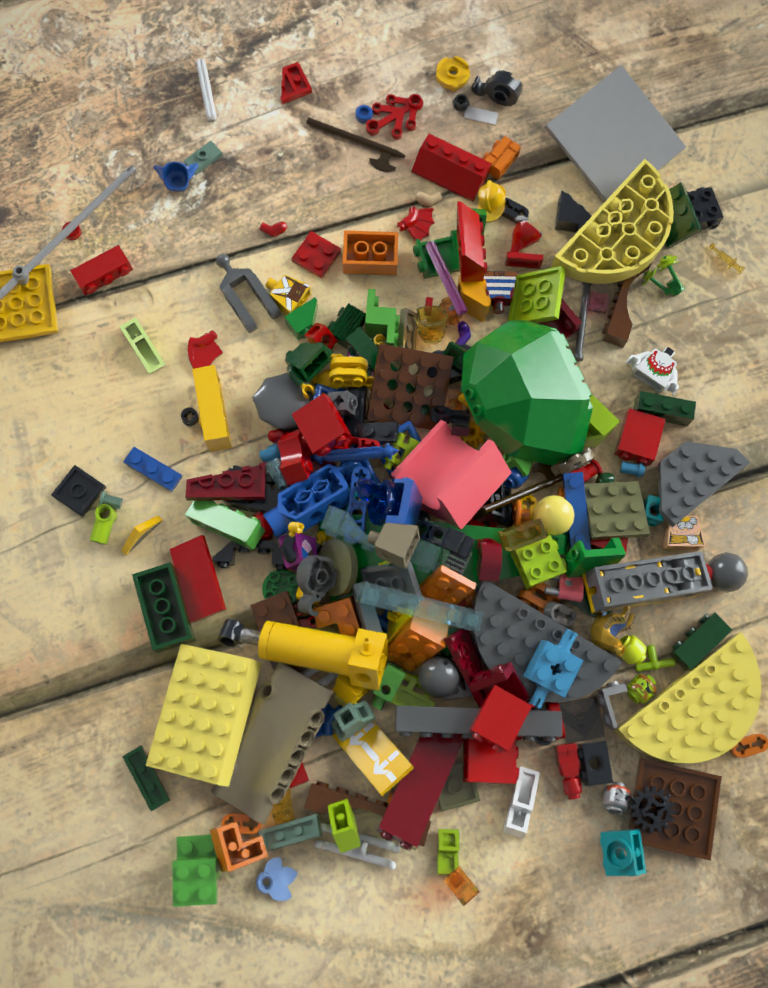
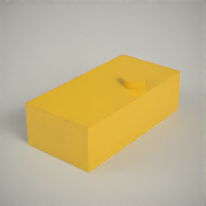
[192,365,232,452]

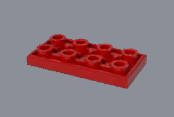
[169,535,227,623]

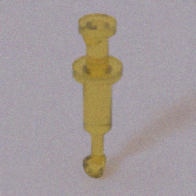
[710,243,745,275]

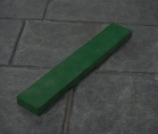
[345,327,429,415]

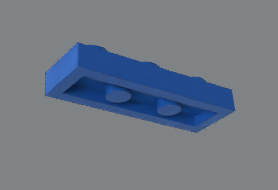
[123,447,183,492]

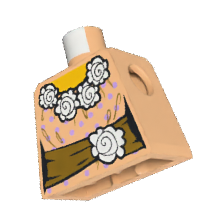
[662,516,705,550]

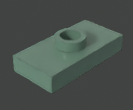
[184,141,223,175]

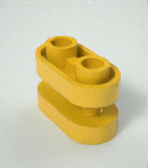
[329,356,368,387]

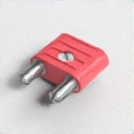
[544,573,584,603]

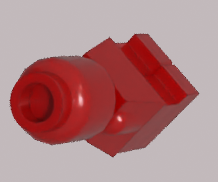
[554,743,582,800]

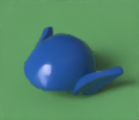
[153,161,199,192]

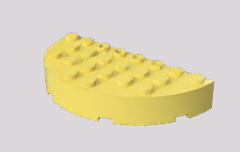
[551,159,674,284]
[613,632,761,763]

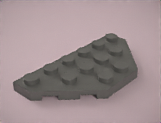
[658,441,750,528]

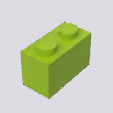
[328,799,361,853]

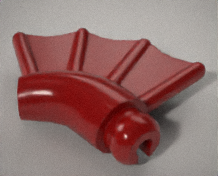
[397,207,435,242]

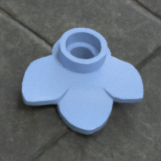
[256,857,297,901]

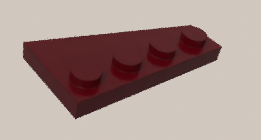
[185,462,266,501]
[444,626,486,708]

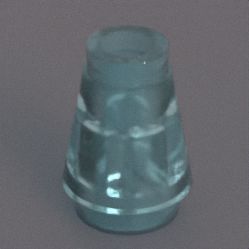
[265,458,287,488]

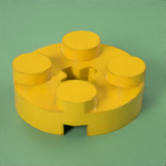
[436,56,470,92]

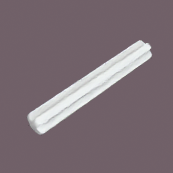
[196,59,217,121]

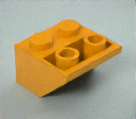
[457,276,491,322]

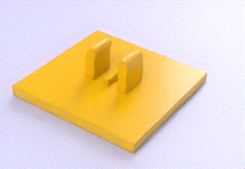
[387,603,413,643]

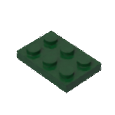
[665,182,702,248]

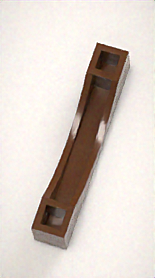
[602,262,653,348]
[304,780,431,847]

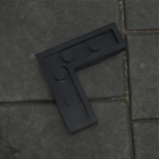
[344,387,399,443]

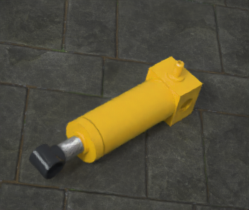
[218,619,388,691]

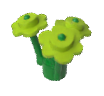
[641,255,685,297]

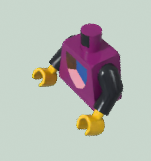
[278,522,332,571]

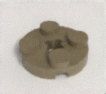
[557,447,595,476]

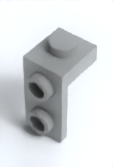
[597,681,627,730]

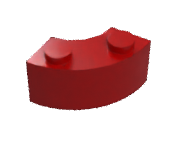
[277,430,313,485]

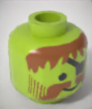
[626,674,657,704]

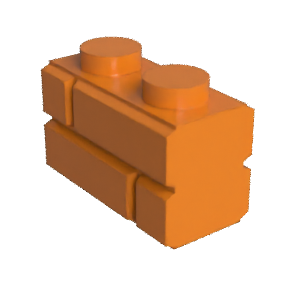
[483,136,521,180]

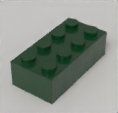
[132,562,196,653]

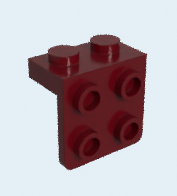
[469,662,529,701]

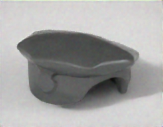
[252,373,314,432]

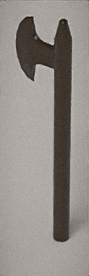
[306,117,405,172]
[481,462,563,514]

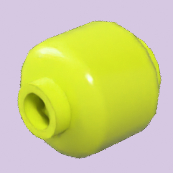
[619,635,647,665]

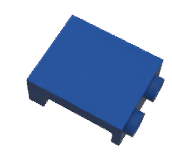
[385,477,423,525]

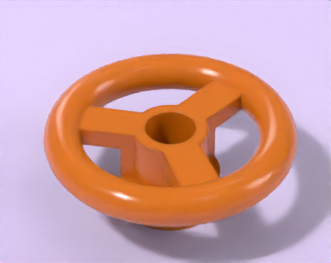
[511,499,530,530]

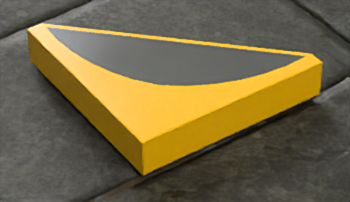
[122,516,163,555]

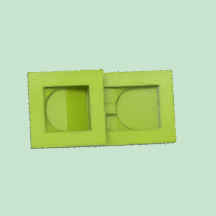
[437,829,459,876]

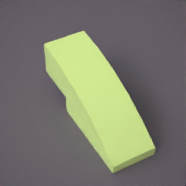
[119,317,165,374]

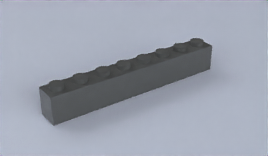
[395,706,562,742]

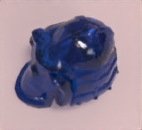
[356,478,402,526]

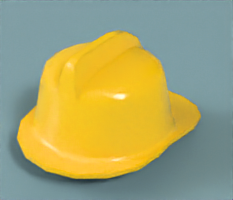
[477,180,506,222]

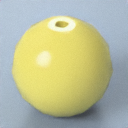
[533,495,575,536]

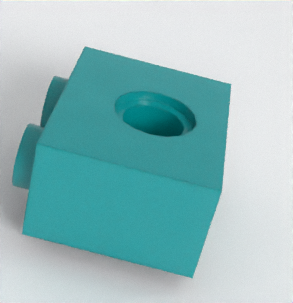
[600,829,646,876]

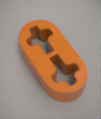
[729,734,768,758]
[221,813,262,834]

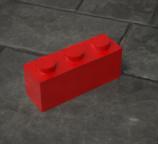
[70,245,133,295]

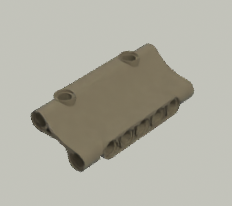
[211,662,333,824]

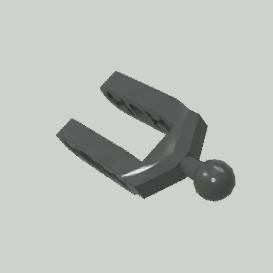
[216,254,281,333]

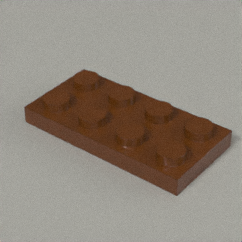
[250,591,309,672]

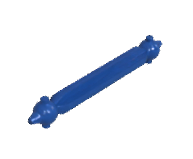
[310,443,399,465]

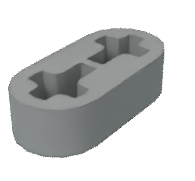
[544,601,576,626]

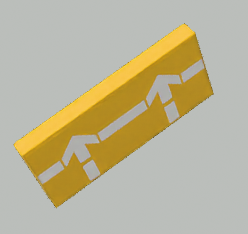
[332,721,414,796]

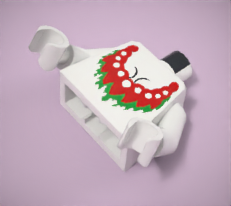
[625,347,679,396]

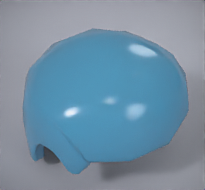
[259,443,281,464]

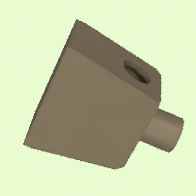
[368,523,420,569]

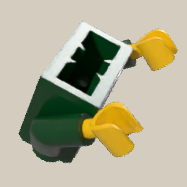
[285,342,344,399]

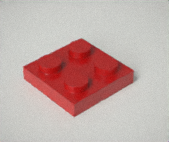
[291,231,341,279]

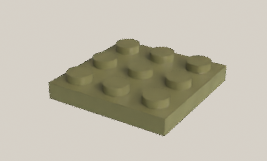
[584,481,650,540]

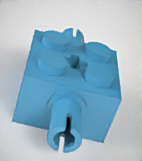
[523,629,584,709]

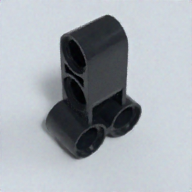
[415,520,475,559]

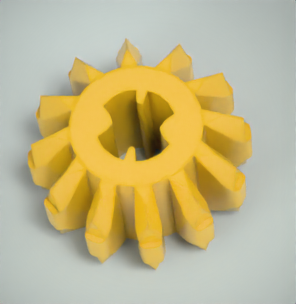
[458,419,485,449]

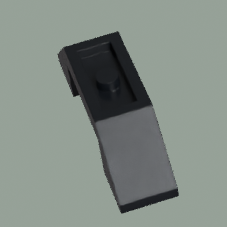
[212,540,288,571]

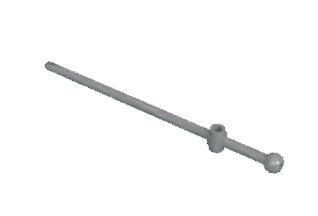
[0,165,136,300]

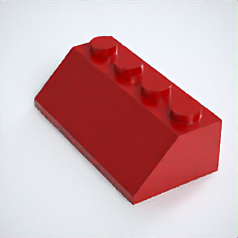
[411,133,491,202]
[457,201,487,282]

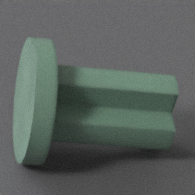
[99,491,123,509]

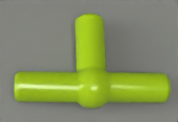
[634,645,676,672]

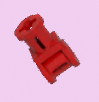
[570,459,602,483]

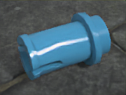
[620,461,645,478]

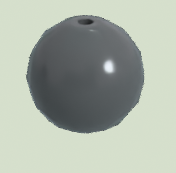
[708,552,748,593]
[418,655,460,698]

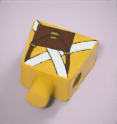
[265,275,312,315]

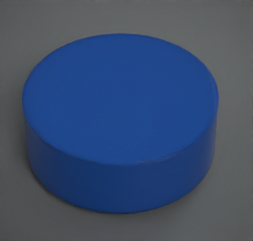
[355,105,373,124]

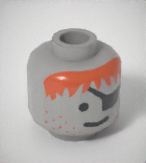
[602,782,631,815]

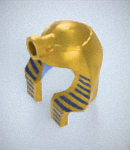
[590,606,636,657]

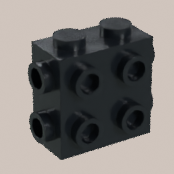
[687,186,724,233]

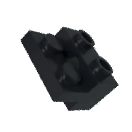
[475,482,513,527]

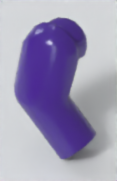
[455,321,471,345]

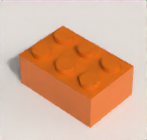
[343,230,398,275]

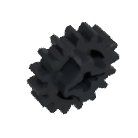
[629,786,676,833]

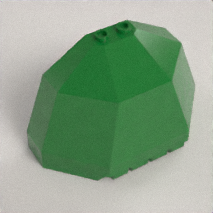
[461,320,593,466]

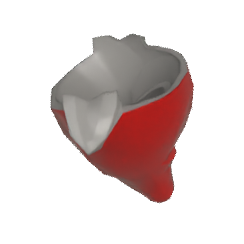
[510,215,542,252]

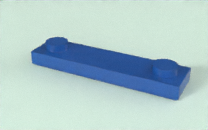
[562,472,591,550]

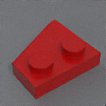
[280,62,312,104]

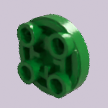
[262,569,299,605]

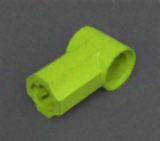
[90,504,117,545]

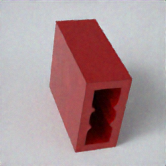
[291,393,352,456]
[614,408,666,466]
[469,685,532,753]
[463,739,519,784]

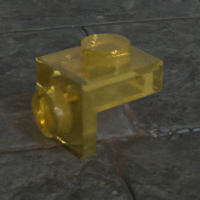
[272,788,296,825]

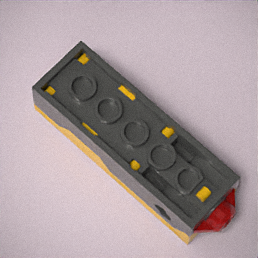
[582,551,713,614]

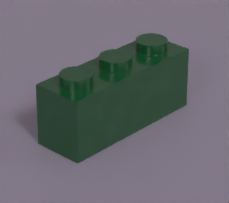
[633,391,696,426]
[669,612,732,672]

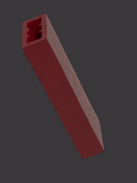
[377,733,464,851]

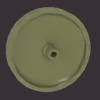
[319,538,358,596]

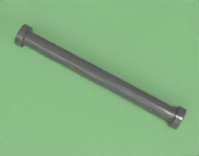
[574,282,593,362]

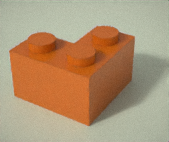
[312,595,361,637]
[210,822,268,872]

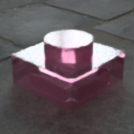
[587,292,609,314]

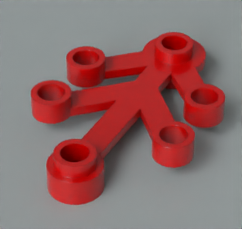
[366,94,424,140]

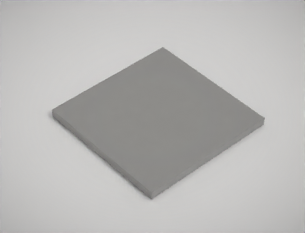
[544,65,686,202]

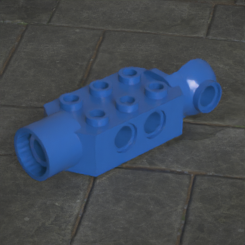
[263,459,368,538]

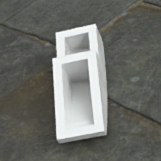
[503,766,540,839]

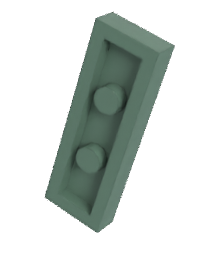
[259,814,323,852]

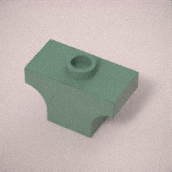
[331,701,376,742]

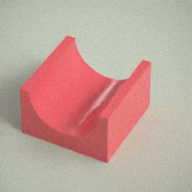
[391,420,511,530]

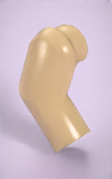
[415,192,442,207]

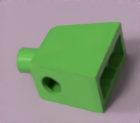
[371,662,406,710]

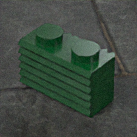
[328,303,366,349]

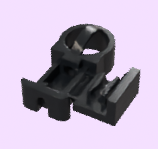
[430,406,471,437]

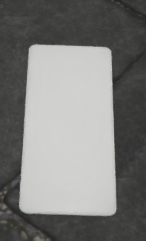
[464,106,498,124]

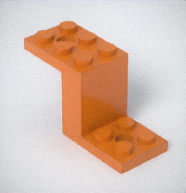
[387,565,476,672]

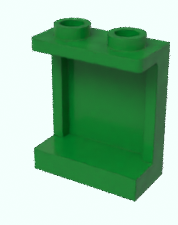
[413,230,460,279]
[563,538,626,578]

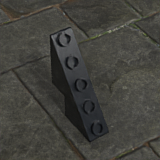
[555,191,592,234]

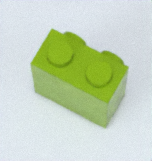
[510,535,567,590]

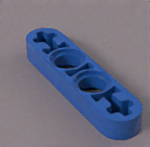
[346,466,371,544]

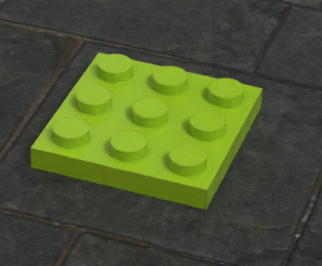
[508,266,566,323]

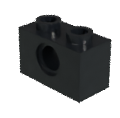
[577,741,613,786]

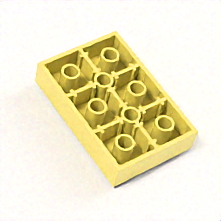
[146,644,262,787]

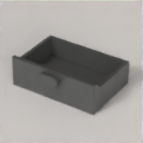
[351,581,382,633]

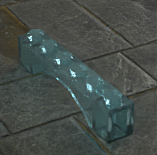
[321,505,444,574]
[356,581,484,632]

